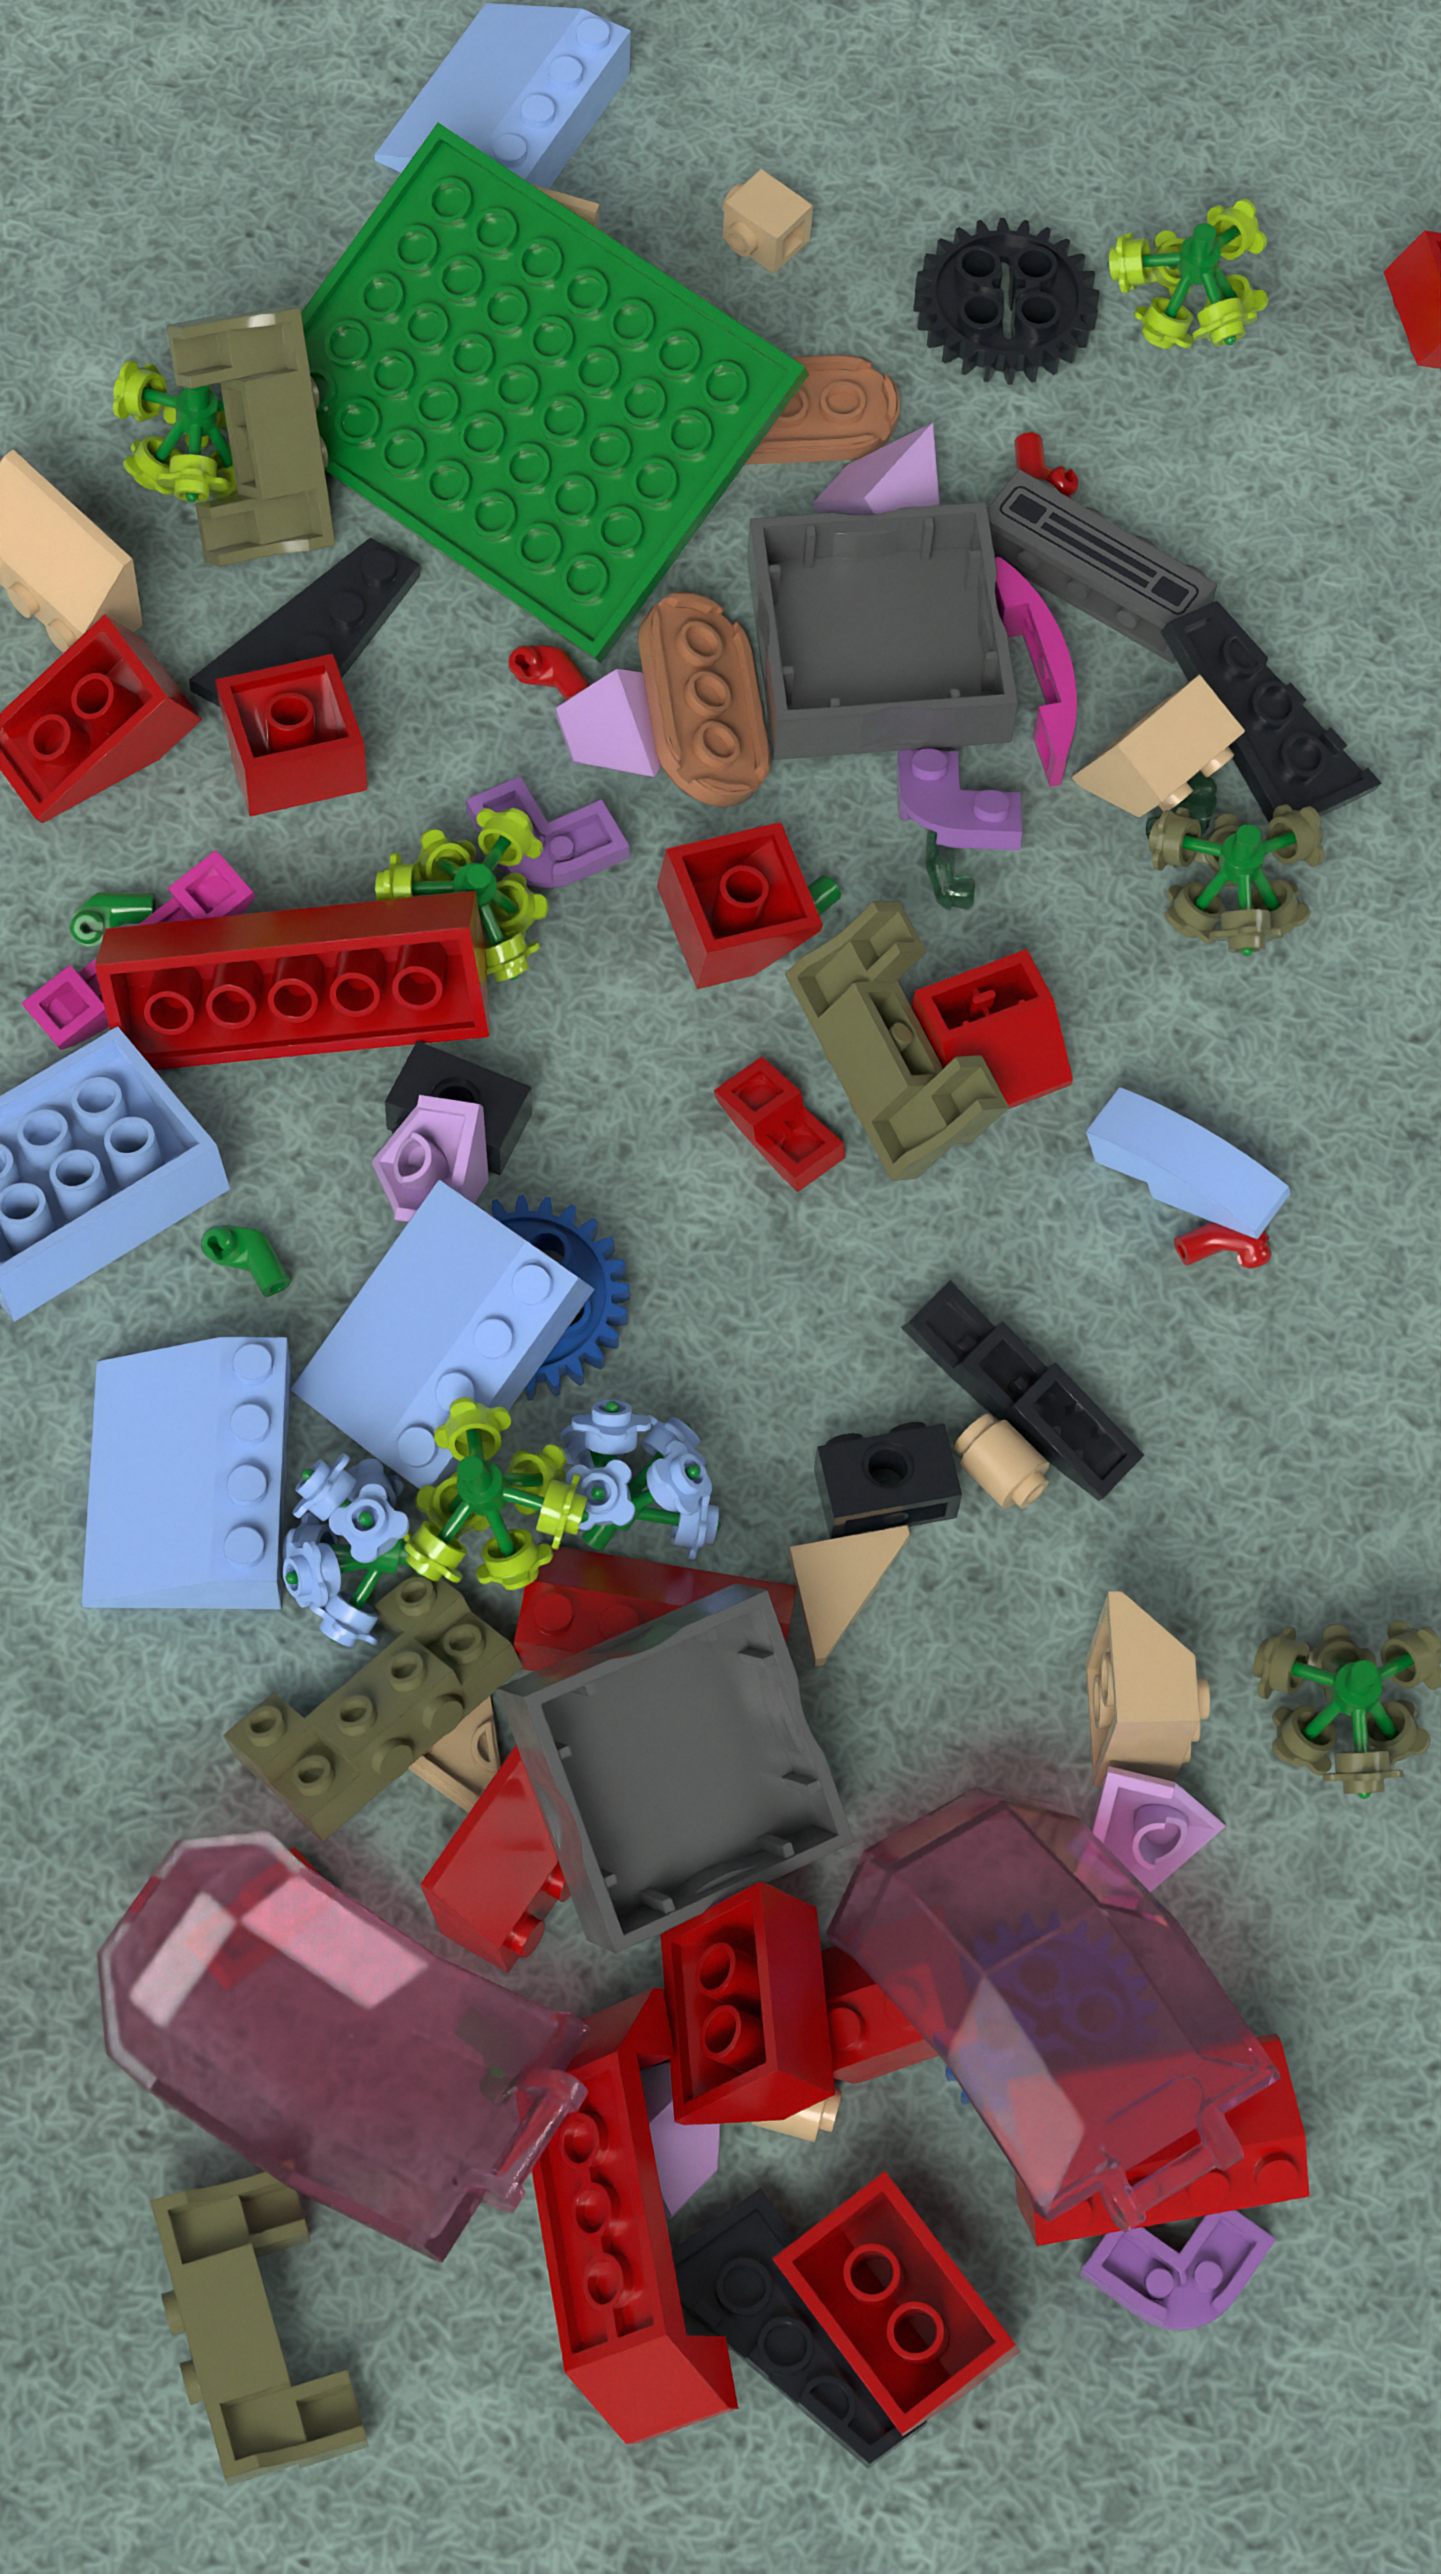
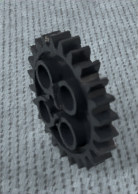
[913,218,1100,385]

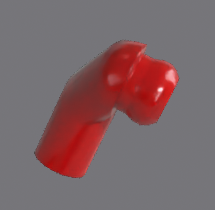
[1014,432,1079,499]
[508,645,591,701]
[1174,1222,1272,1269]

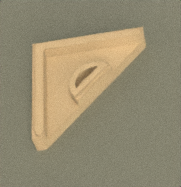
[789,1525,910,1667]
[408,1696,500,1813]

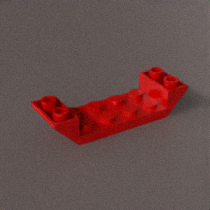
[519,1988,739,2444]

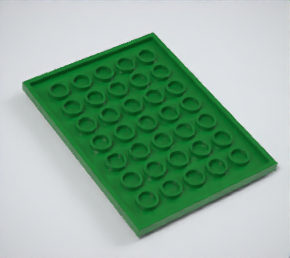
[301,122,809,664]

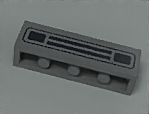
[987,469,1217,664]

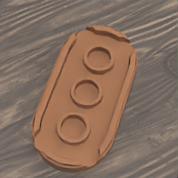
[745,355,900,465]
[638,592,771,807]

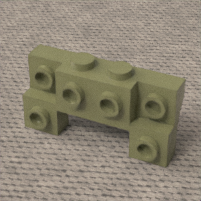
[166,305,335,567]
[785,901,1009,1181]
[223,1571,523,1842]
[150,2165,369,2486]

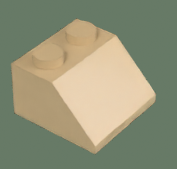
[1072,675,1245,818]

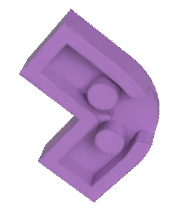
[897,748,1022,850]
[466,776,630,888]
[1079,2210,1276,2331]

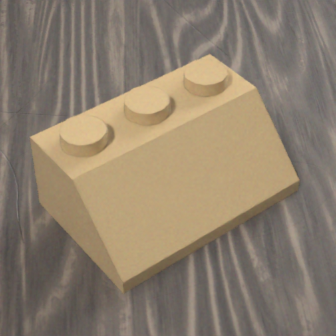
[0,449,143,653]
[1085,1591,1210,1786]

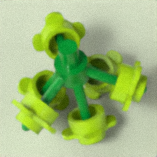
[1108,198,1269,349]
[113,360,238,502]
[374,808,549,982]
[403,1397,589,1590]

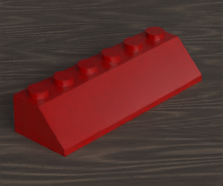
[95,891,490,1070]

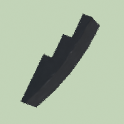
[900,1280,1144,1501]

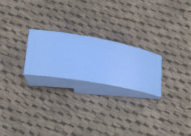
[1086,1087,1291,1239]

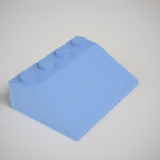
[374,3,631,189]
[0,1026,230,1322]
[290,1180,595,1489]
[82,1337,291,1609]

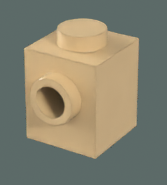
[722,169,813,274]

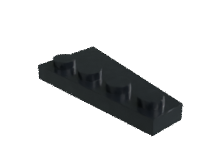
[189,538,420,707]
[1160,601,1382,823]
[672,2188,927,2469]

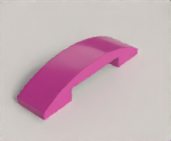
[995,557,1077,787]
[21,850,255,1051]

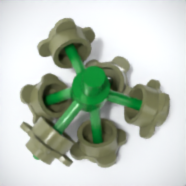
[1149,804,1325,956]
[1253,1620,1441,1799]

